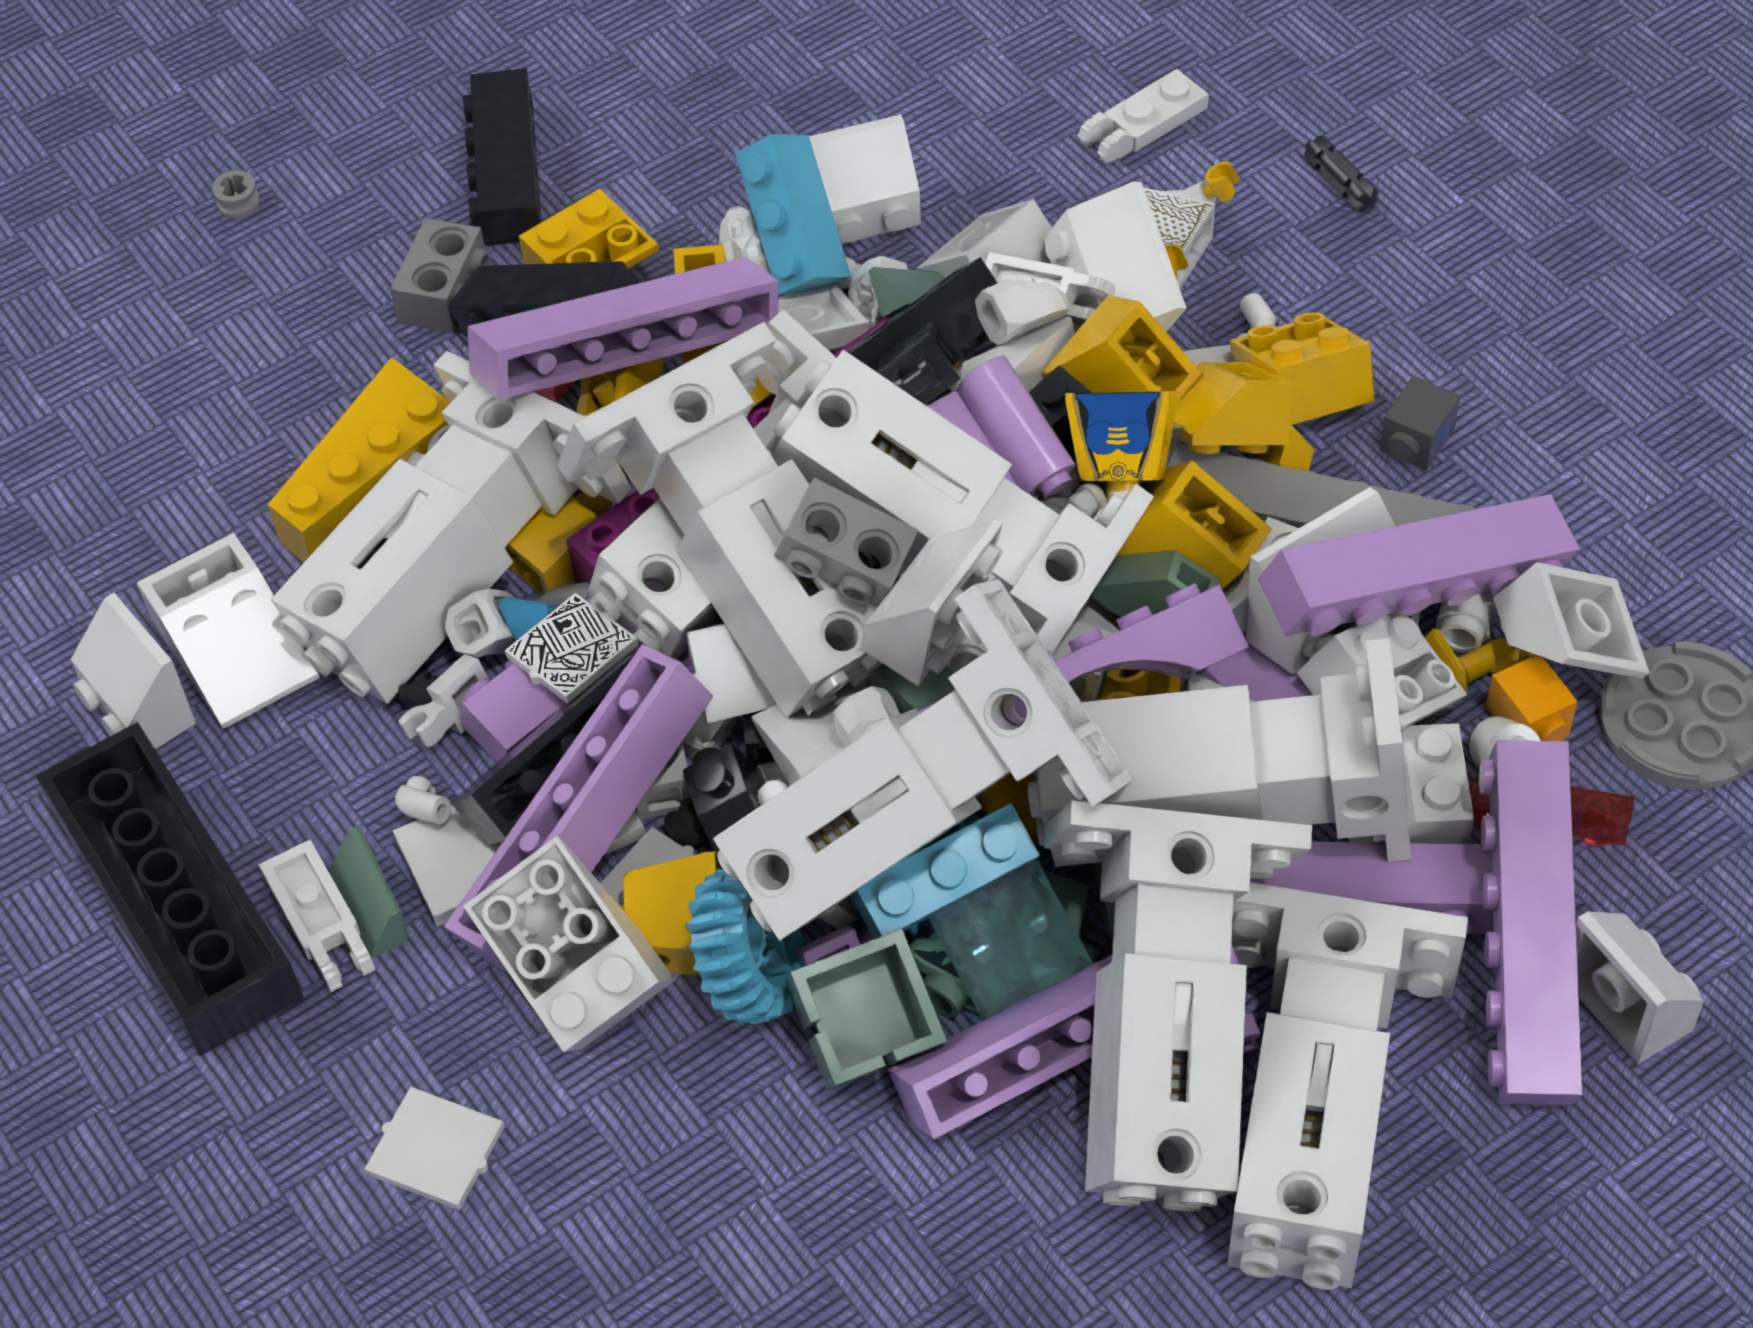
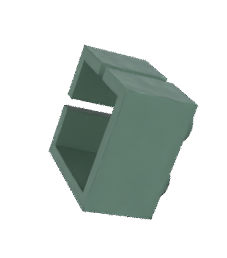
[784,929,947,1091]

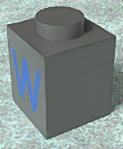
[1380,375,1461,471]

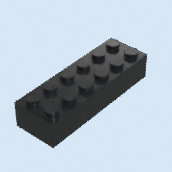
[35,722,304,1057]

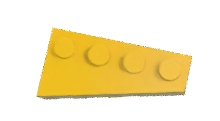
[268,357,451,562]

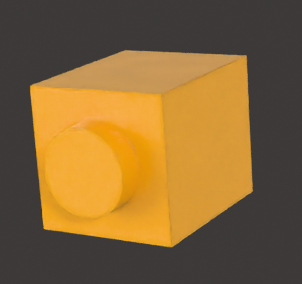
[1486,655,1578,741]

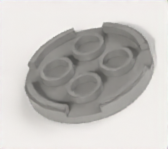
[1599,641,1753,790]

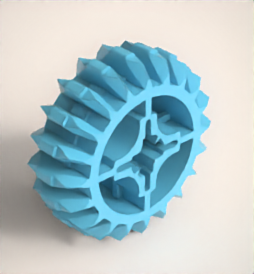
[686,869,807,1024]

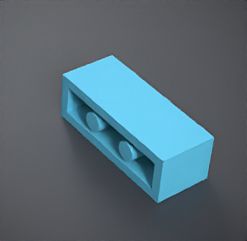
[735,134,851,295]
[851,803,1040,939]

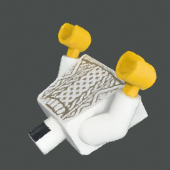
[1144,161,1240,289]

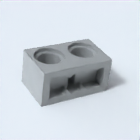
[390,218,490,333]
[774,477,918,607]

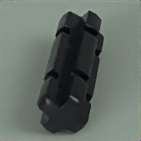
[1304,135,1379,212]

